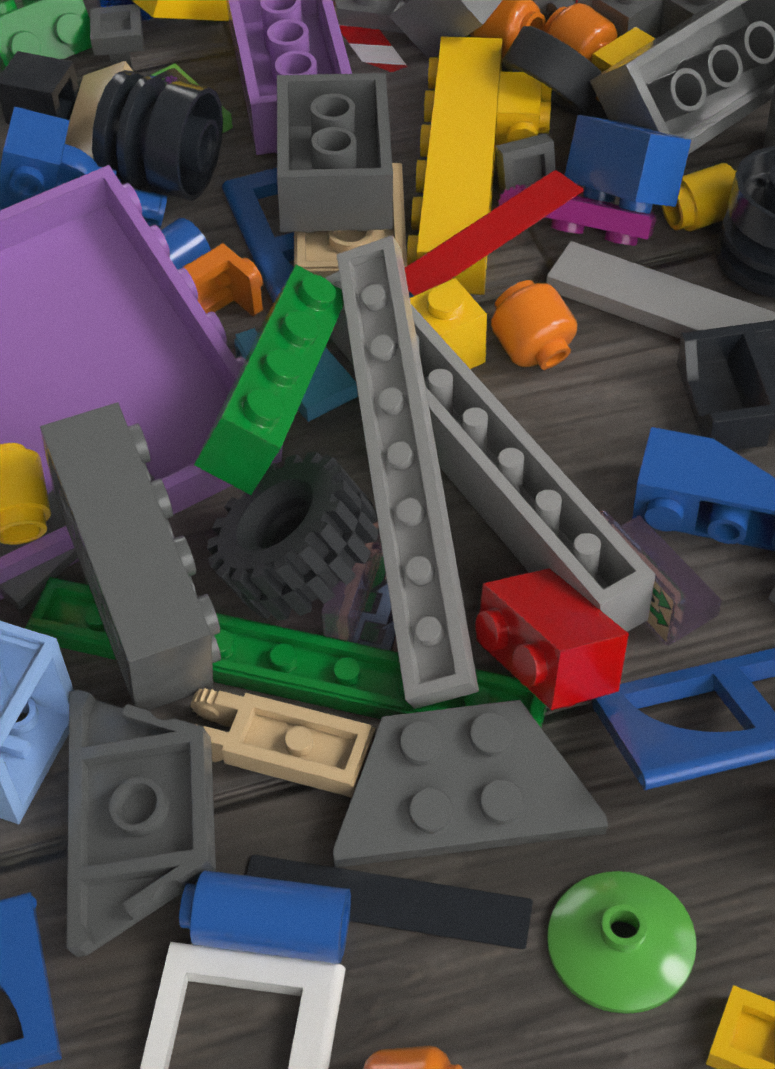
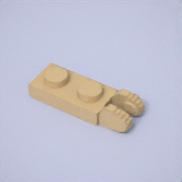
[190,688,376,798]

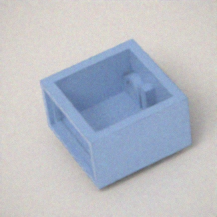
[0,621,74,825]

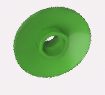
[547,871,696,1014]

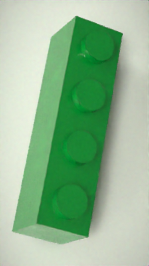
[194,264,344,495]

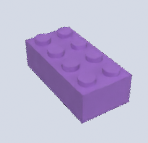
[226,0,352,155]

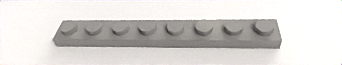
[336,235,479,709]

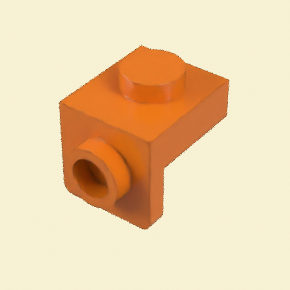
[182,243,263,316]

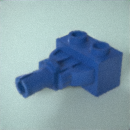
[0,106,167,228]

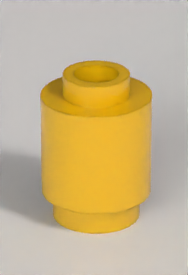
[661,163,737,232]
[0,443,51,545]

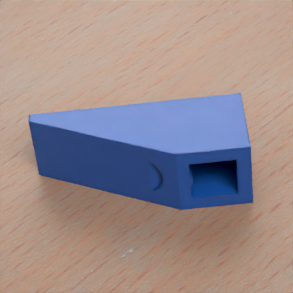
[632,427,775,551]

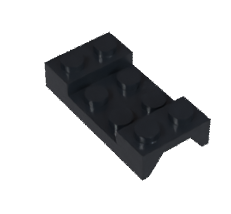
[677,320,775,451]

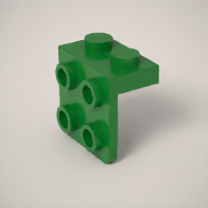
[0,0,92,70]

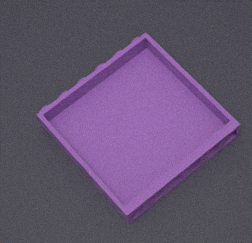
[0,165,283,600]

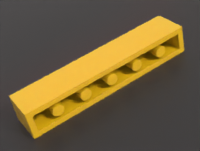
[407,36,502,295]

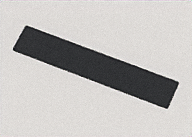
[246,854,533,949]

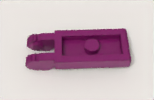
[497,184,657,246]

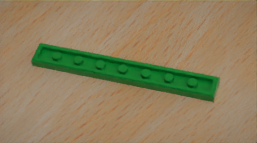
[25,577,547,728]

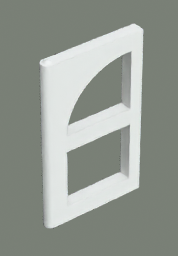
[140,942,346,1069]

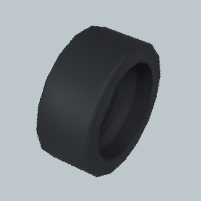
[502,26,602,115]

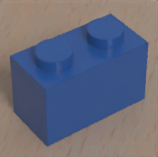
[565,115,691,214]

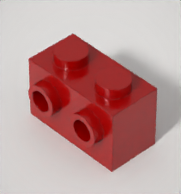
[475,568,629,710]

